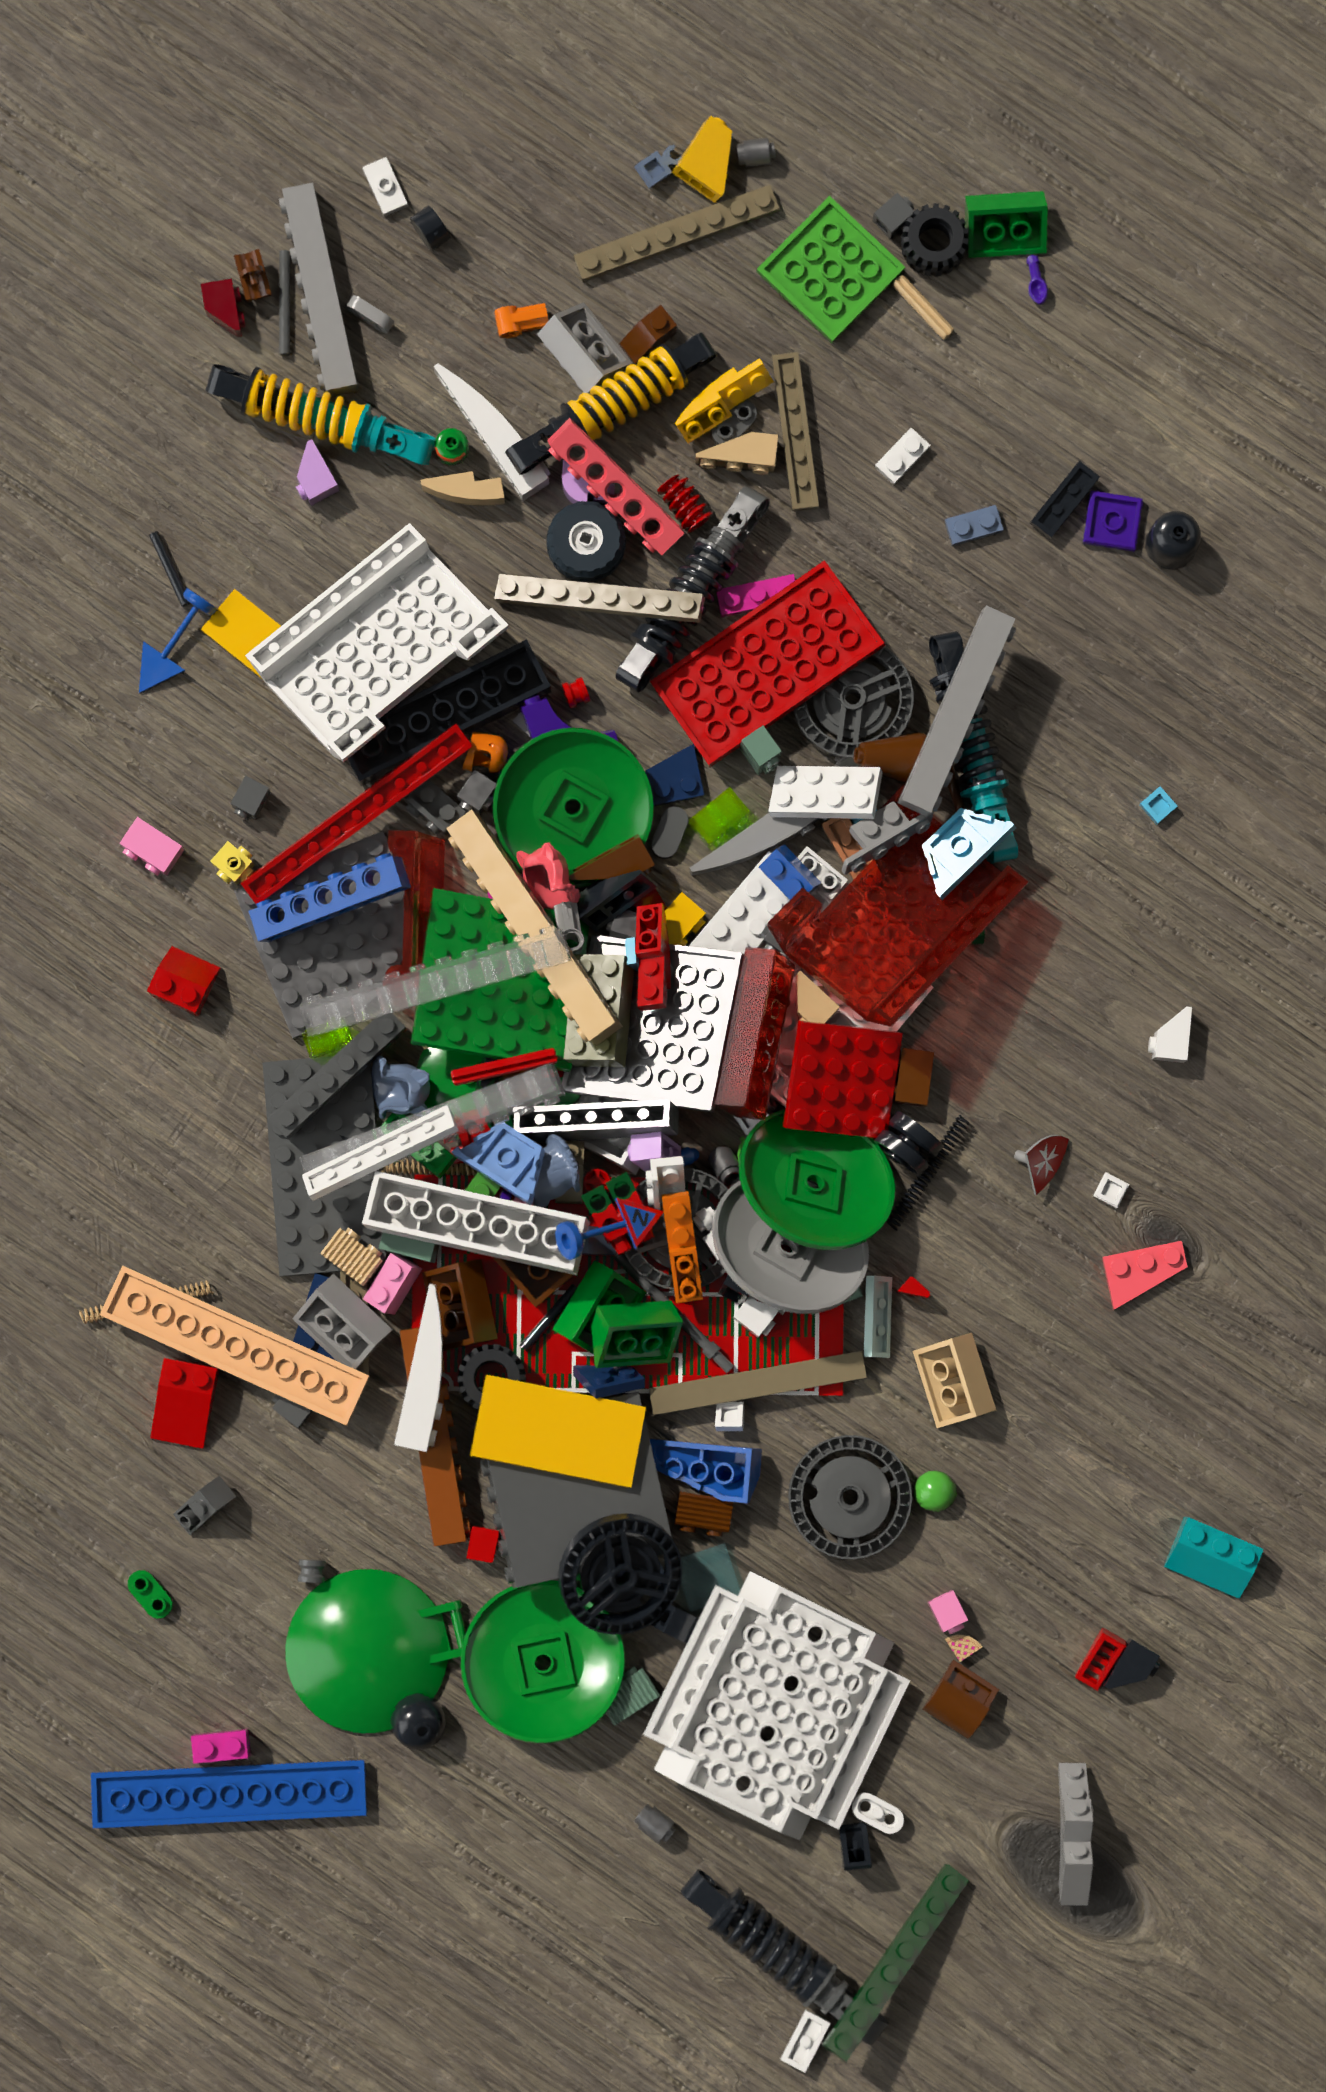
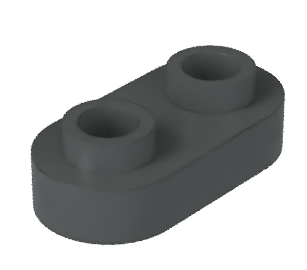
[712,401,757,445]

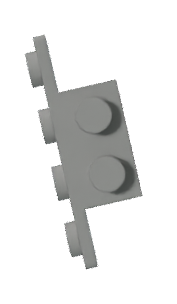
[842,801,934,875]

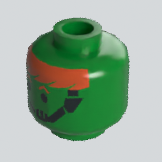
[435,428,469,465]

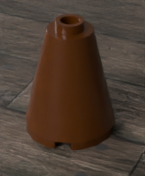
[853,733,926,784]

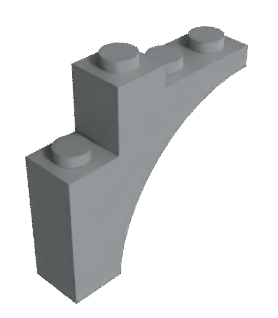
[1058,1763,1093,1905]

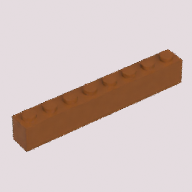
[400,1327,471,1546]

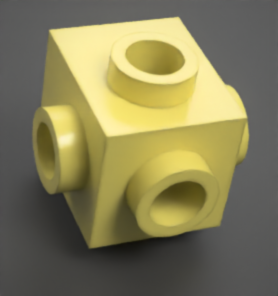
[210,841,254,885]

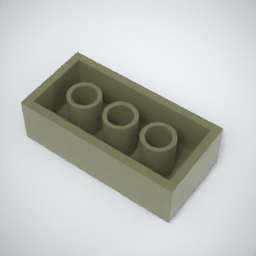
[564,954,634,1067]

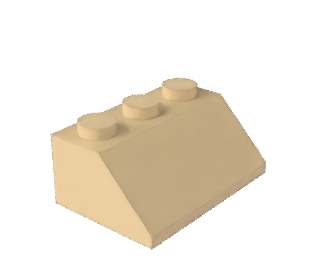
[913,1333,996,1428]

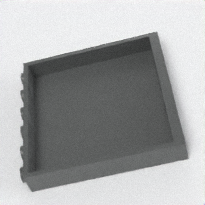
[481,1392,672,1589]

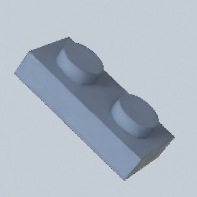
[944,505,1003,546]

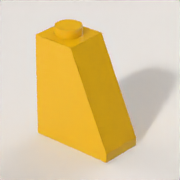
[672,116,732,203]

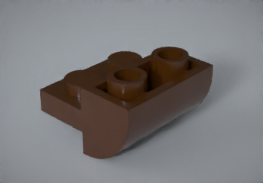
[922,1660,999,1739]

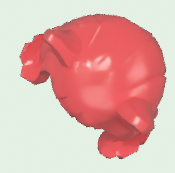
[517,842,580,909]

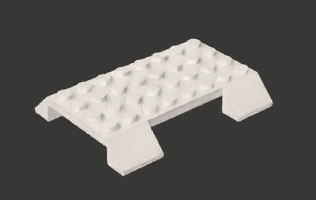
[245,523,509,762]

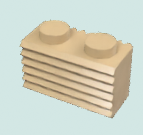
[320,1227,384,1287]

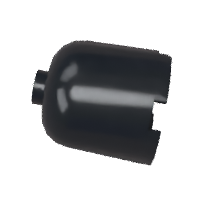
[1145,511,1201,570]

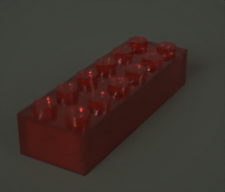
[715,947,796,1120]

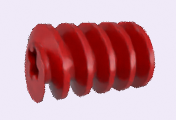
[657,474,713,534]

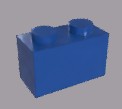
[759,844,821,906]

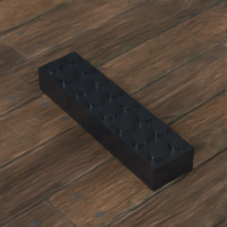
[347,639,551,786]

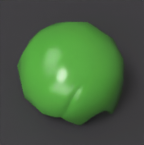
[914,1471,957,1512]

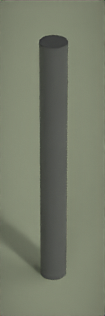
[279,250,290,356]

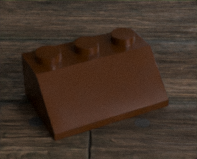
[422,1259,498,1351]

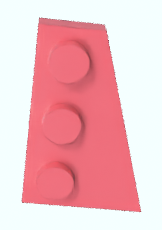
[1102,1241,1188,1310]

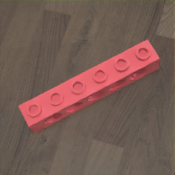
[547,418,684,555]

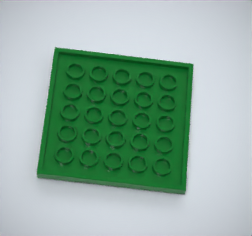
[411,888,589,1072]

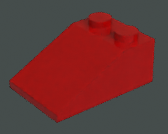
[150,1358,220,1449]

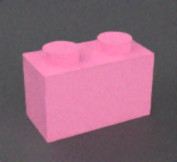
[120,817,184,876]
[363,1253,422,1315]

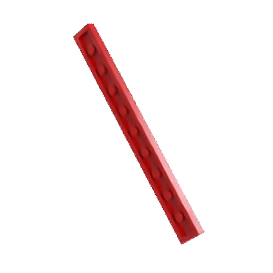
[241,724,472,904]

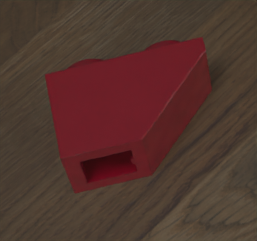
[201,279,246,337]

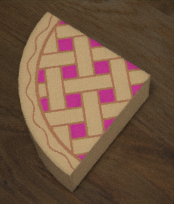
[945,1635,982,1662]

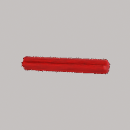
[451,1048,558,1086]

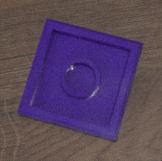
[1082,491,1143,552]

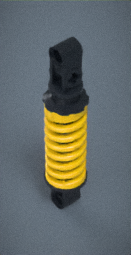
[505,332,717,475]

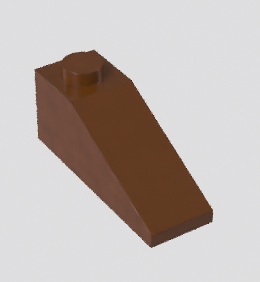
[569,834,655,880]

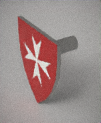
[1014,1135,1069,1195]

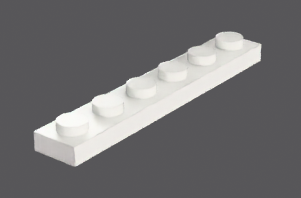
[302,1105,459,1201]

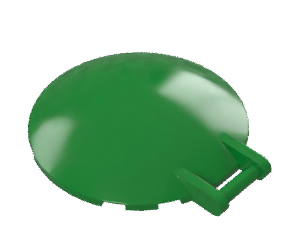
[285,1569,466,1733]

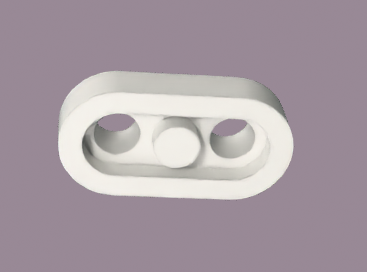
[852,1792,904,1834]

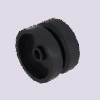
[874,1111,944,1176]

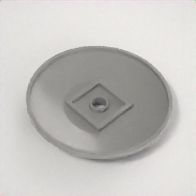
[712,1180,869,1314]

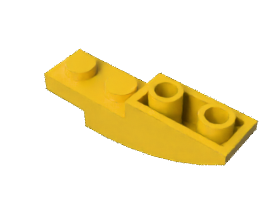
[675,358,774,444]

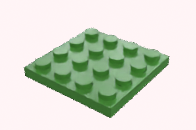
[756,196,905,343]

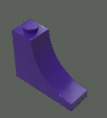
[519,695,618,741]

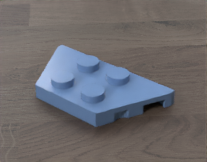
[452,1122,545,1205]

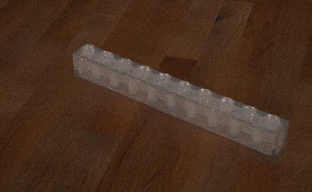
[300,925,572,1037]
[299,1063,566,1173]

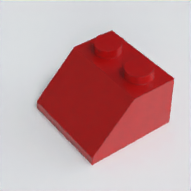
[147,946,221,1016]

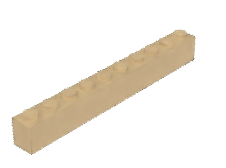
[446,809,623,1046]

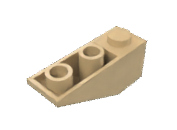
[695,432,778,475]

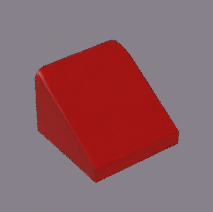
[896,1276,931,1299]

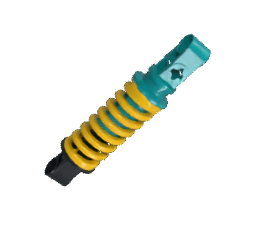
[206,364,436,465]

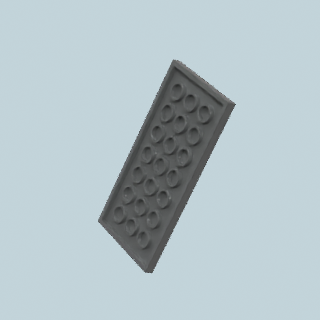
[262,1056,387,1277]

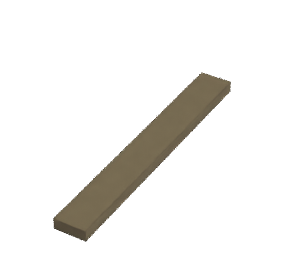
[649,1351,867,1415]

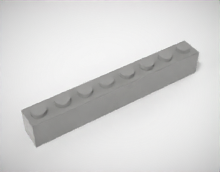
[279,182,358,397]
[898,605,1016,816]

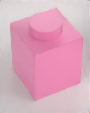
[928,1590,968,1634]

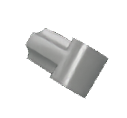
[553,902,584,954]

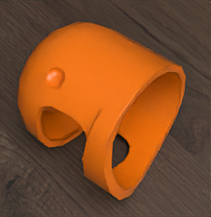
[463,731,508,773]

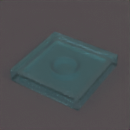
[681,1543,740,1612]

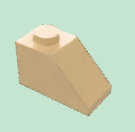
[795,971,840,1023]

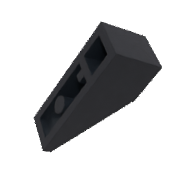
[577,870,658,932]

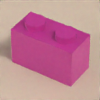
[191,1729,251,1764]

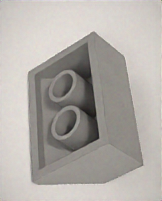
[537,302,633,394]
[293,1274,392,1370]

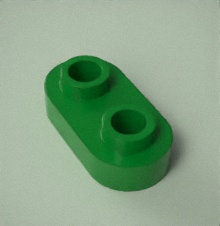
[127,1570,173,1619]

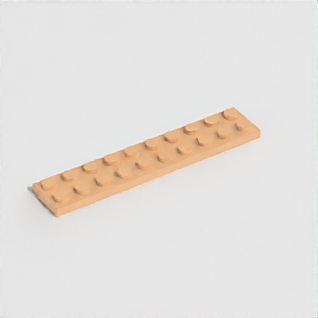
[100,1266,370,1426]

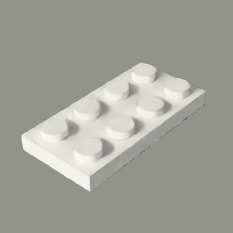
[768,766,882,819]

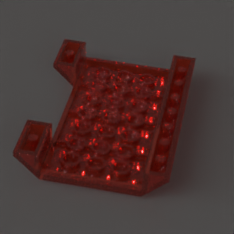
[767,783,1029,1027]

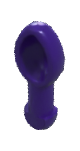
[1026,255,1048,305]

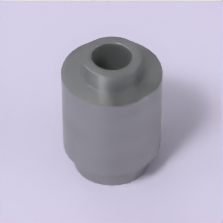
[737,138,776,167]
[708,1147,740,1187]
[634,1804,675,1844]

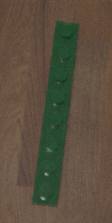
[822,1864,969,2062]

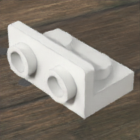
[646,1156,685,1210]

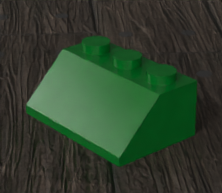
[965,191,1048,258]
[552,1260,647,1355]
[591,1301,683,1368]

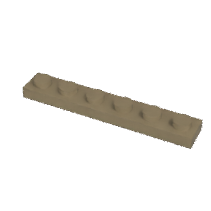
[772,352,819,512]

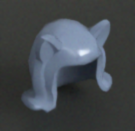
[371,1055,431,1119]
[533,1134,580,1208]

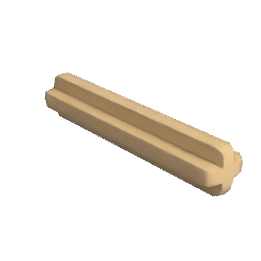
[893,275,954,340]

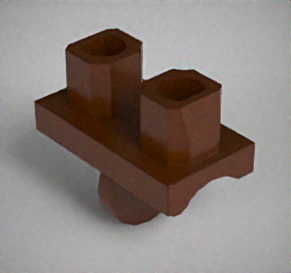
[234,249,272,302]

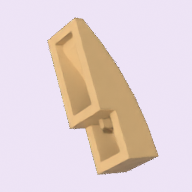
[421,471,505,506]

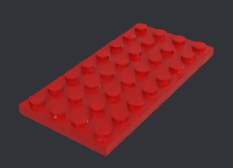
[650,560,885,767]

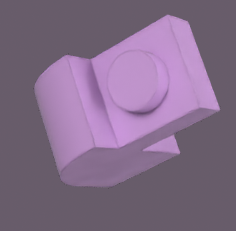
[562,460,615,504]

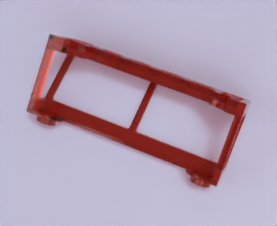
[384,830,445,999]

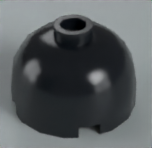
[390,1693,446,1751]

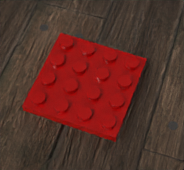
[783,1020,903,1138]

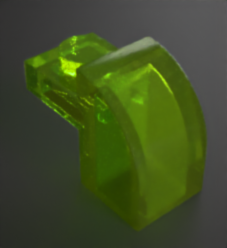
[302,1016,353,1059]

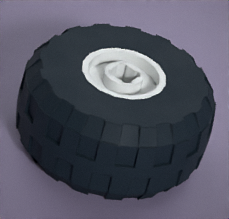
[546,501,626,583]

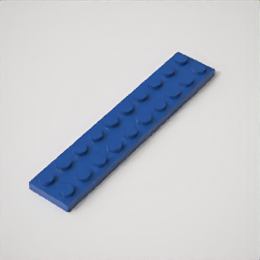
[91,1759,367,1828]

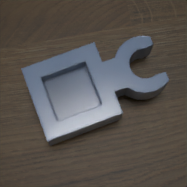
[634,145,682,189]

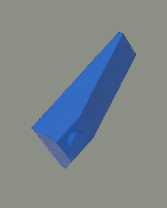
[650,1439,762,1503]

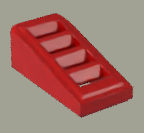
[1075,1627,1126,1691]

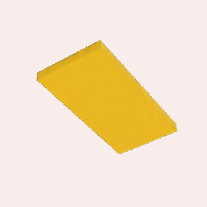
[470,1375,646,1488]

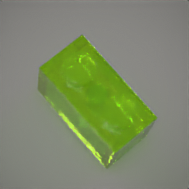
[688,787,750,848]

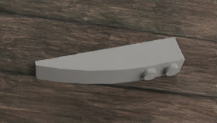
[689,813,830,876]

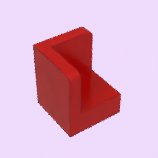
[466,1526,499,1563]

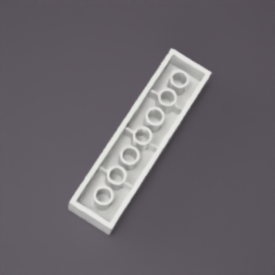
[362,1171,590,1275]

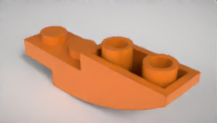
[661,1191,703,1303]

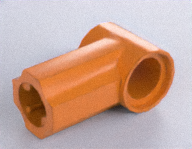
[494,303,548,339]

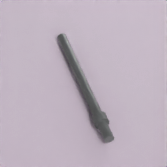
[613,1253,734,1373]

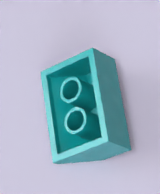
[1164,1517,1264,1599]

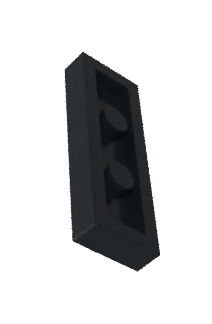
[1030,461,1100,540]

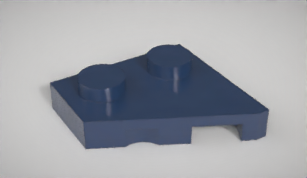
[573,1365,645,1399]

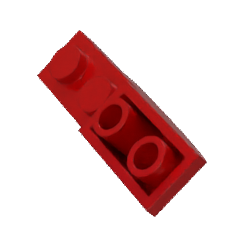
[635,903,671,1011]

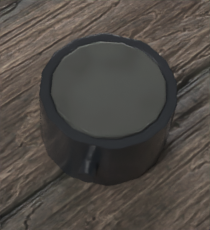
[410,205,451,251]

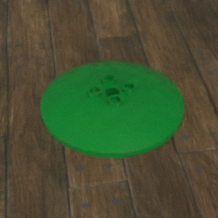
[493,728,654,888]
[739,1109,895,1250]
[461,1580,624,1744]

